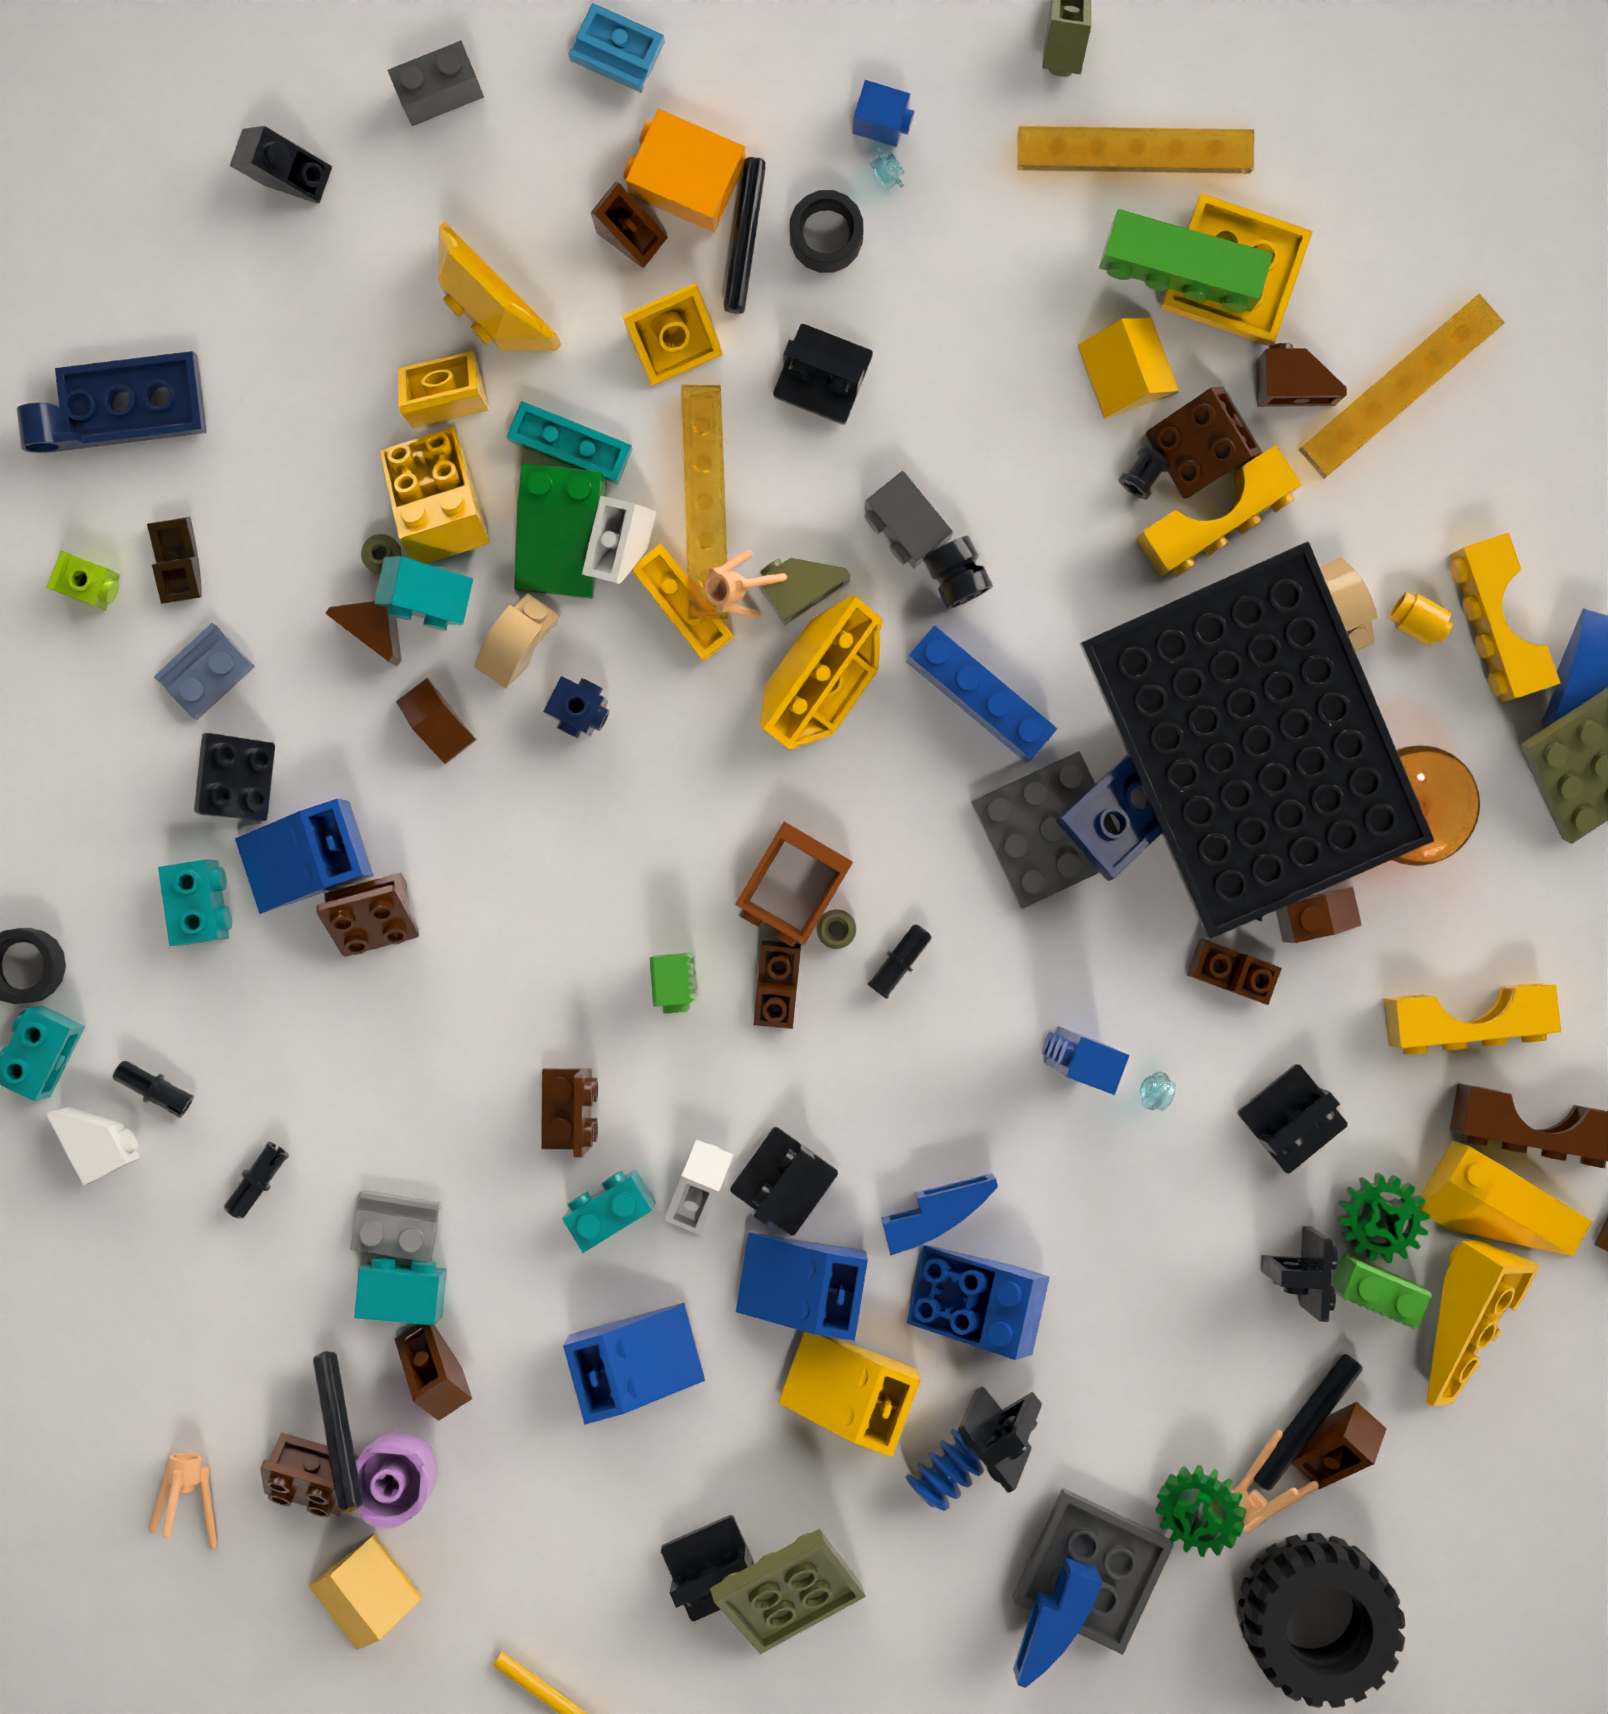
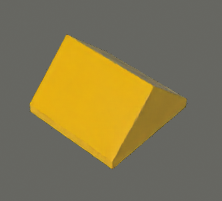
[622,283,723,386]
[1077,318,1179,419]
[398,350,489,428]
[309,1534,422,1650]

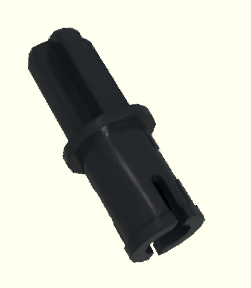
[867,924,932,999]
[112,1061,194,1118]
[224,1142,289,1219]

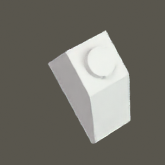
[582,496,656,584]
[46,1107,140,1186]
[664,1139,733,1235]

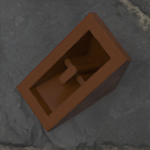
[591,181,668,268]
[325,601,402,667]
[396,678,476,764]

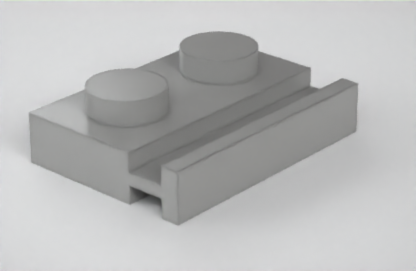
[350,1190,441,1262]

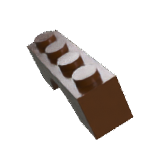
[1449,1083,1608,1168]

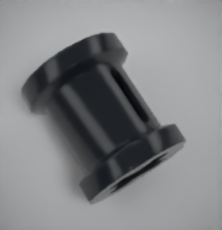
[1118,446,1171,500]

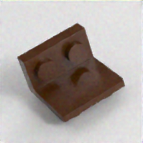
[1146,386,1263,498]
[541,1068,598,1158]

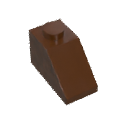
[1256,343,1347,407]
[1276,887,1362,943]
[394,1324,473,1421]
[1292,1401,1387,1489]

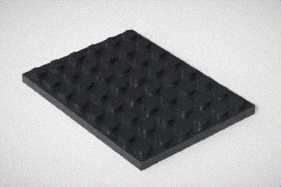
[1079,541,1435,939]

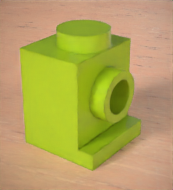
[46,550,120,611]

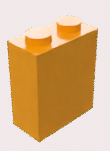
[623,108,746,233]

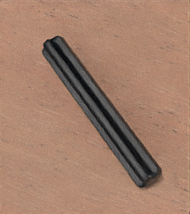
[723,157,766,314]
[313,1351,363,1512]
[1254,1354,1363,1491]

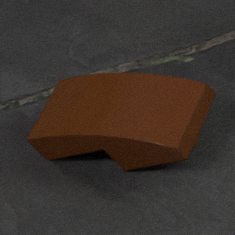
[1187,938,1282,1005]
[753,940,801,1029]

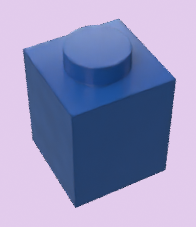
[852,80,915,147]

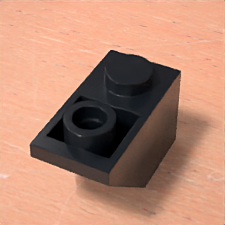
[230,126,333,203]

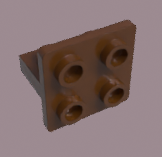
[316,873,419,957]
[260,1432,358,1517]

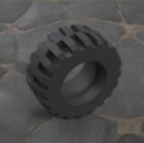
[1237,1533,1406,1708]

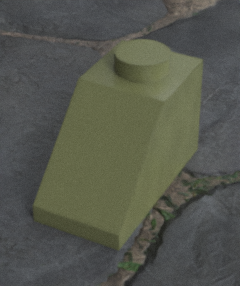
[1042,0,1091,77]
[758,558,851,625]

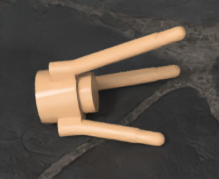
[705,550,787,619]
[1231,1430,1319,1533]
[149,1453,217,1548]

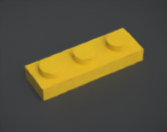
[631,543,735,663]

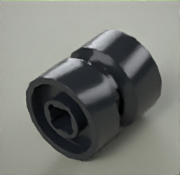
[923,536,993,609]

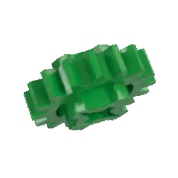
[1337,1173,1430,1263]
[1155,1465,1247,1557]

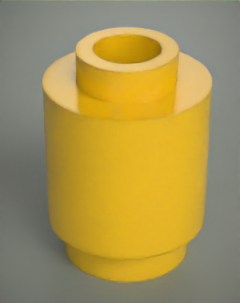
[1389,592,1453,646]

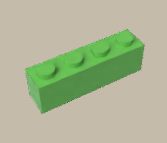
[1099,209,1273,313]

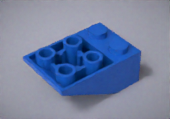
[235,798,374,914]
[736,1232,868,1341]
[906,1245,1050,1360]
[563,1302,705,1425]

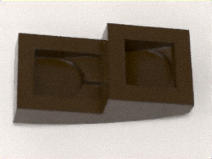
[147,517,202,604]

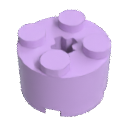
[356,1432,437,1528]

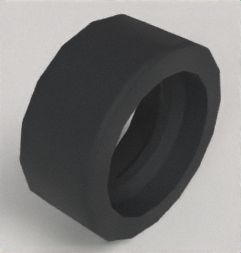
[790,190,864,273]
[0,928,66,1004]

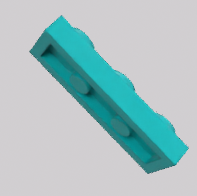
[506,401,633,485]

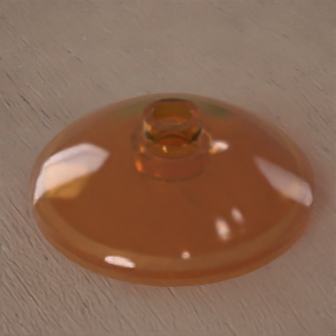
[1392,745,1480,866]

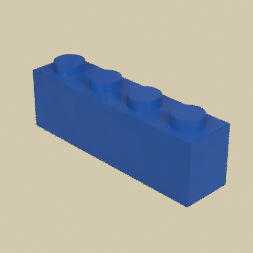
[906,625,1058,763]
[1042,1026,1130,1095]

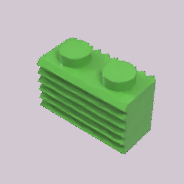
[649,953,698,1013]
[1331,1253,1431,1329]

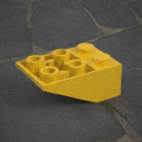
[380,427,490,564]
[778,1332,921,1457]

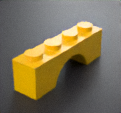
[1136,445,1302,578]
[1450,532,1561,703]
[1384,983,1561,1054]

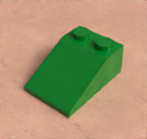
[514,463,607,599]

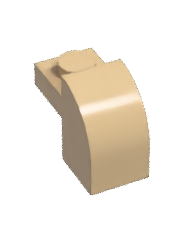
[1320,558,1378,651]
[474,594,560,689]

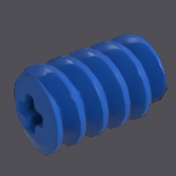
[905,1428,984,1511]

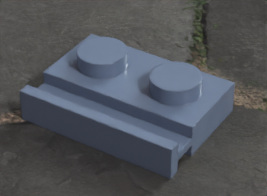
[154,623,255,720]

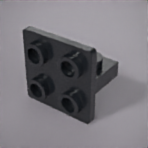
[773,324,873,425]
[194,733,275,821]
[1237,1064,1348,1174]
[730,1126,838,1236]
[1261,1226,1338,1322]
[958,1386,1042,1493]
[661,1515,755,1622]

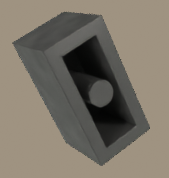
[387,40,484,126]
[864,470,953,569]

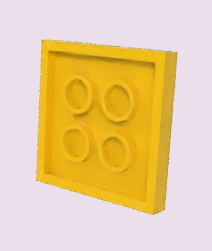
[1160,193,1313,346]

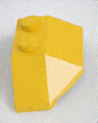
[438,221,561,351]
[760,595,883,750]

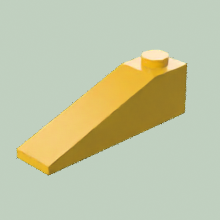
[1418,1140,1592,1256]
[1426,1240,1540,1407]

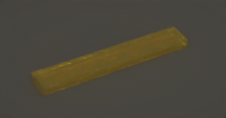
[1017,126,1254,174]
[1299,293,1505,479]
[681,385,729,619]

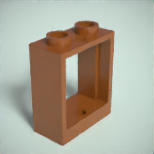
[735,821,853,947]

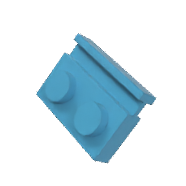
[568,3,665,93]

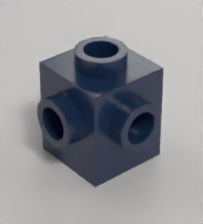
[543,676,610,739]

